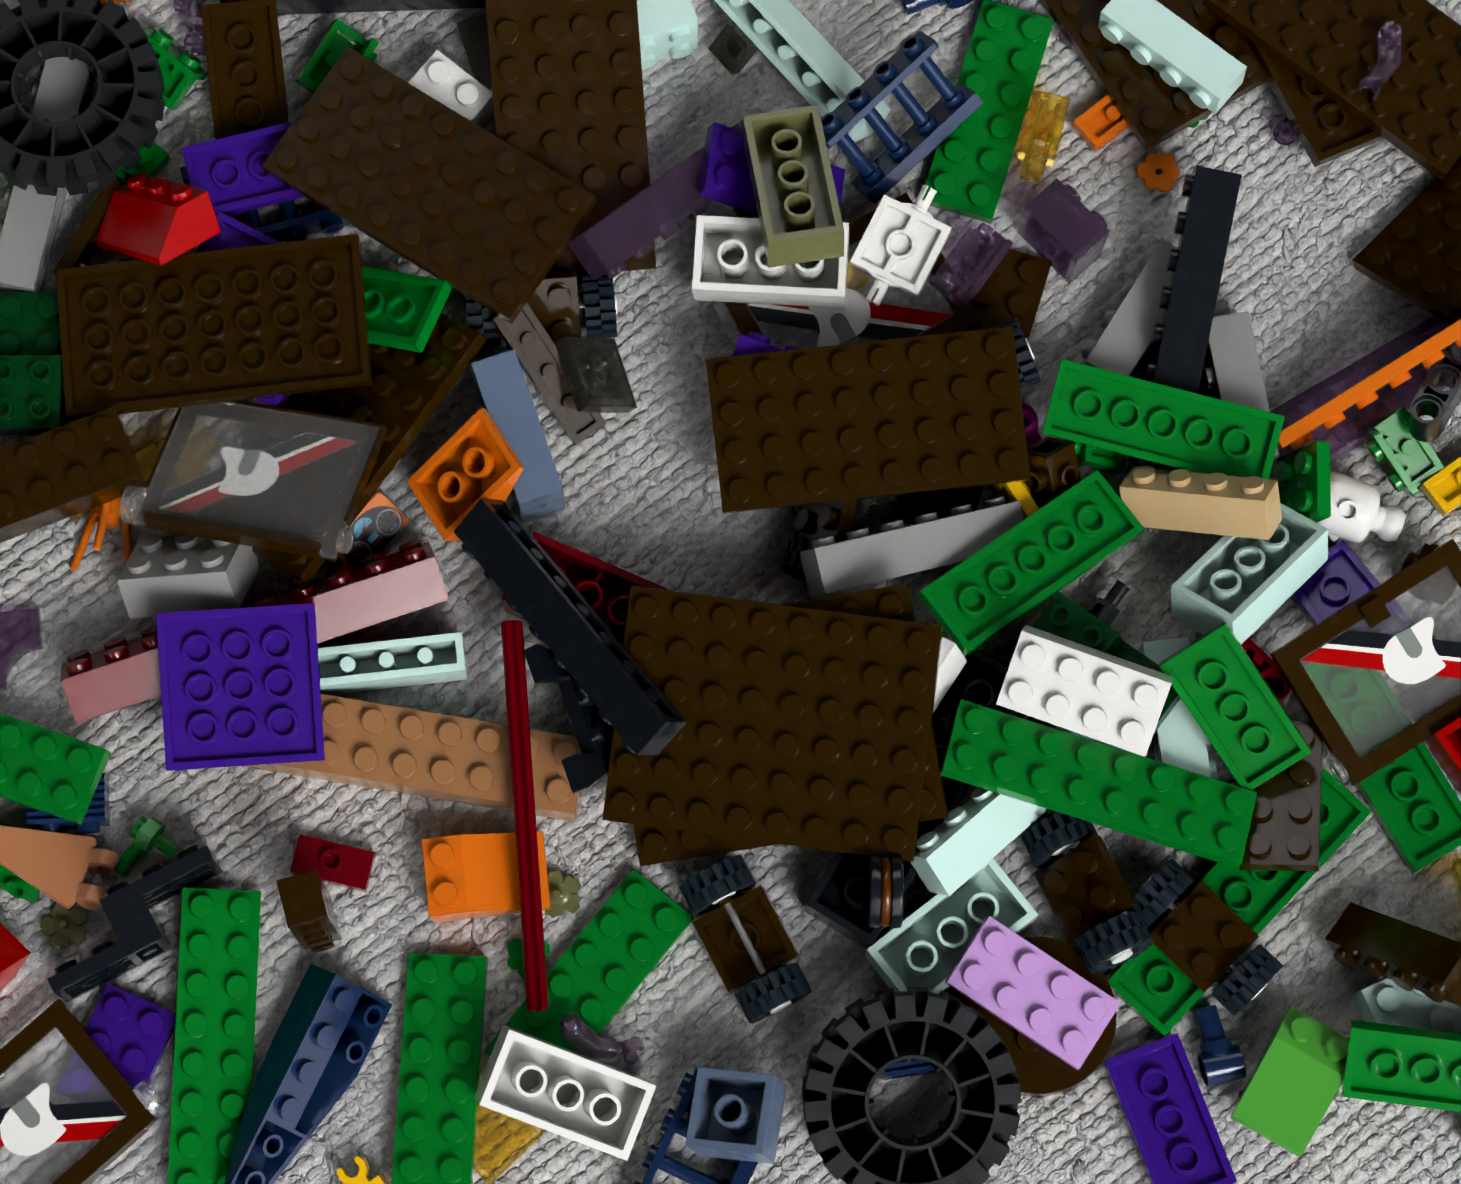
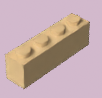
[1119,466,1282,540]

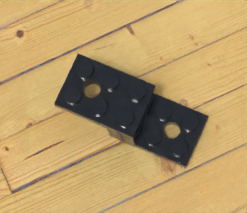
[48,845,223,1003]

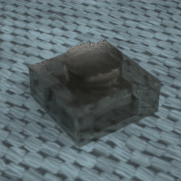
[708,21,759,75]

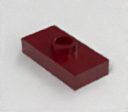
[290,835,376,892]

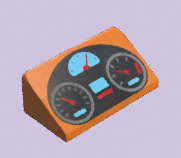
[338,491,409,568]

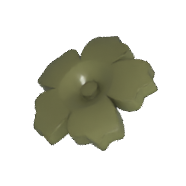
[545,870,582,918]
[40,903,89,950]

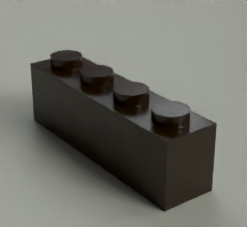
[276,870,342,953]
[1325,902,1461,1006]

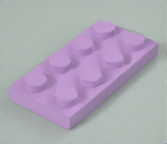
[944,916,1121,1070]

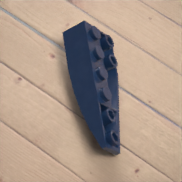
[224,964,392,1184]

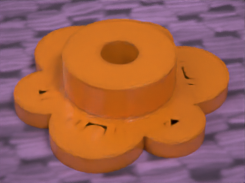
[1136,153,1180,192]

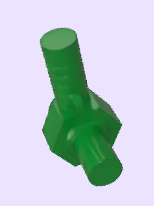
[113,816,180,877]

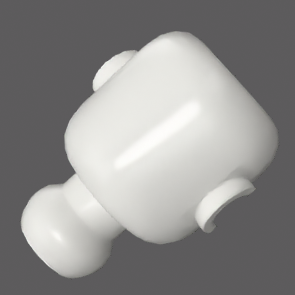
[1317,472,1406,543]

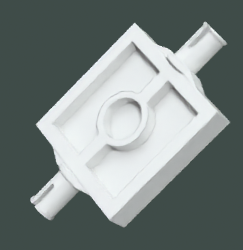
[850,185,952,306]

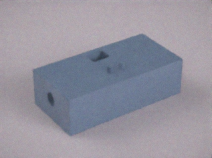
[471,349,565,523]

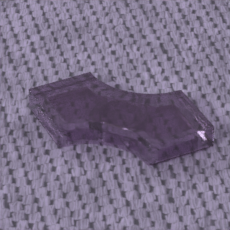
[0,609,43,690]

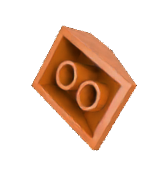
[406,408,524,542]
[422,831,551,923]

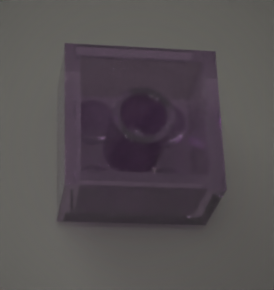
[1017,178,1110,284]

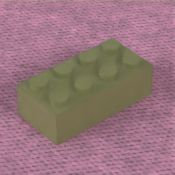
[743,105,844,268]

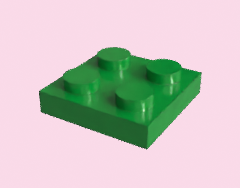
[1275,441,1331,523]

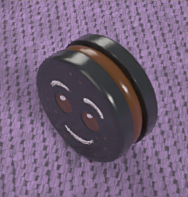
[866,854,904,928]

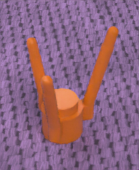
[70,496,133,571]

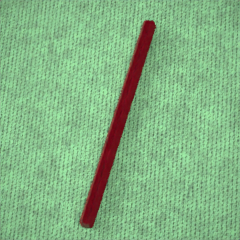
[501,620,549,1012]

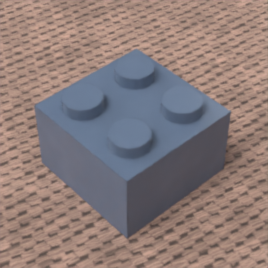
[685,1067,787,1164]

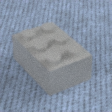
[117,534,260,619]

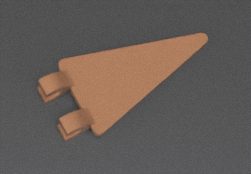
[0,825,119,911]

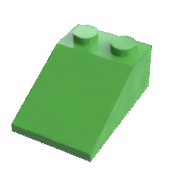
[1230,1006,1349,1157]

